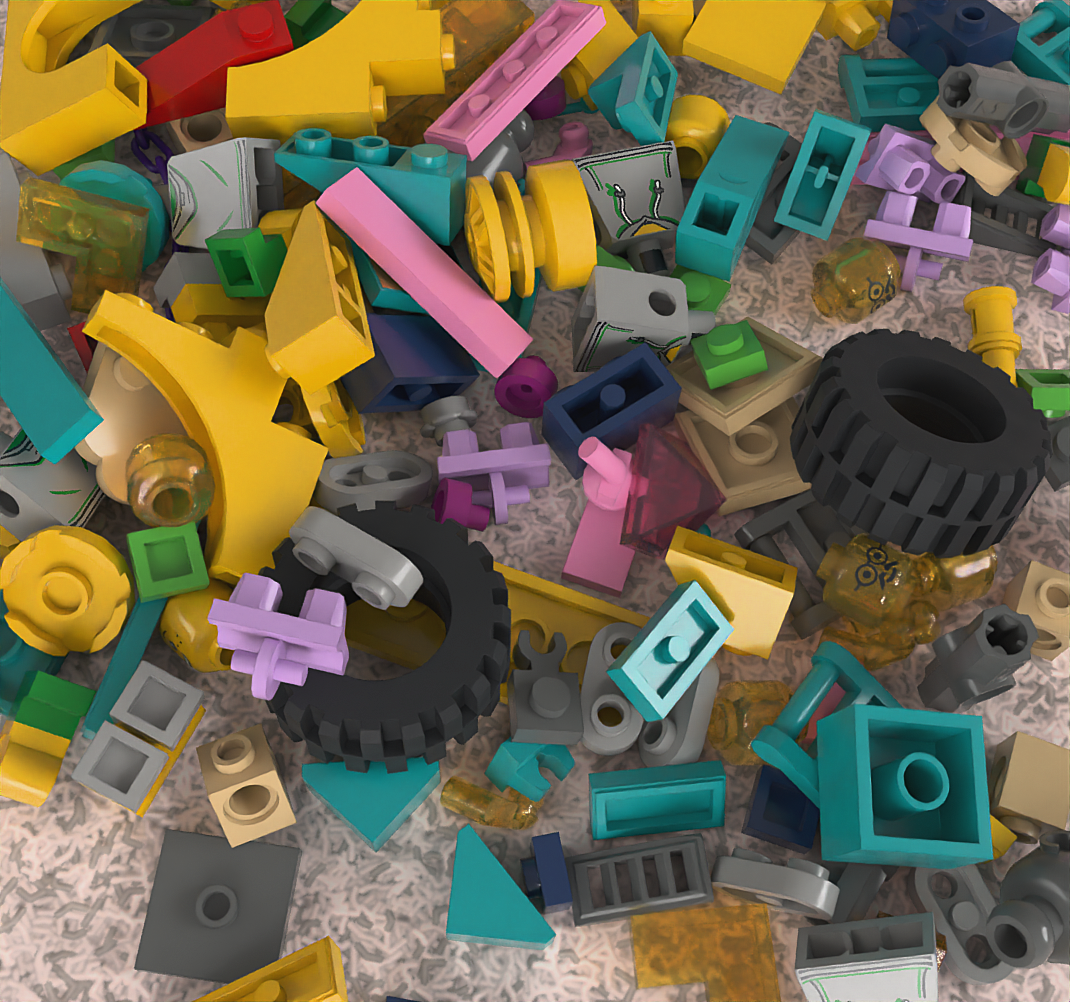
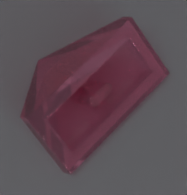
[619,423,727,560]

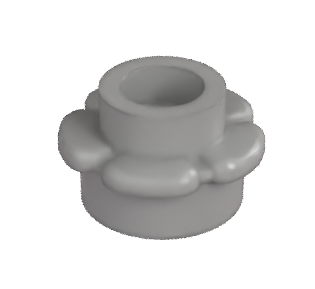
[420,396,478,447]

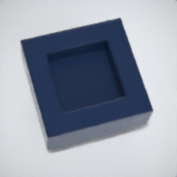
[741,764,820,855]
[520,832,573,915]

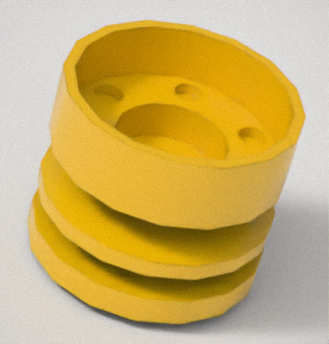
[464,159,597,303]

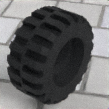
[790,328,1053,558]
[258,500,511,774]

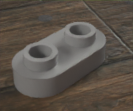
[313,450,433,517]
[289,506,423,610]
[580,622,644,756]
[639,658,720,767]
[710,848,840,920]
[907,864,1015,985]

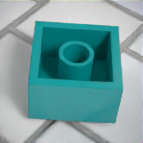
[816,703,993,869]

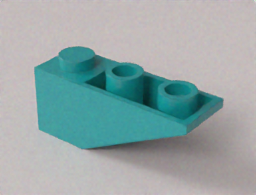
[675,115,789,282]
[274,128,467,246]

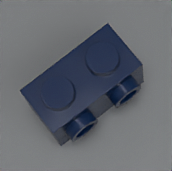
[887,0,1020,79]
[340,313,480,414]
[541,342,682,480]

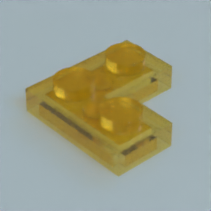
[16,177,150,314]
[628,903,781,1002]

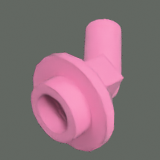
[578,437,644,511]

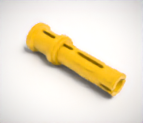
[963,286,1022,388]

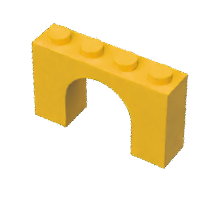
[0,0,147,176]

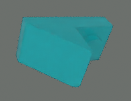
[588,31,678,146]

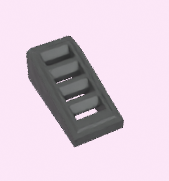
[938,170,1056,258]
[564,833,714,927]

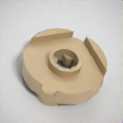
[919,95,1027,196]

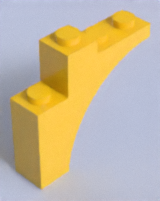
[225,0,455,147]
[82,290,329,588]

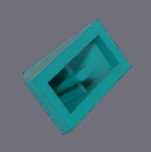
[773,109,872,241]
[302,757,441,853]
[446,824,556,950]

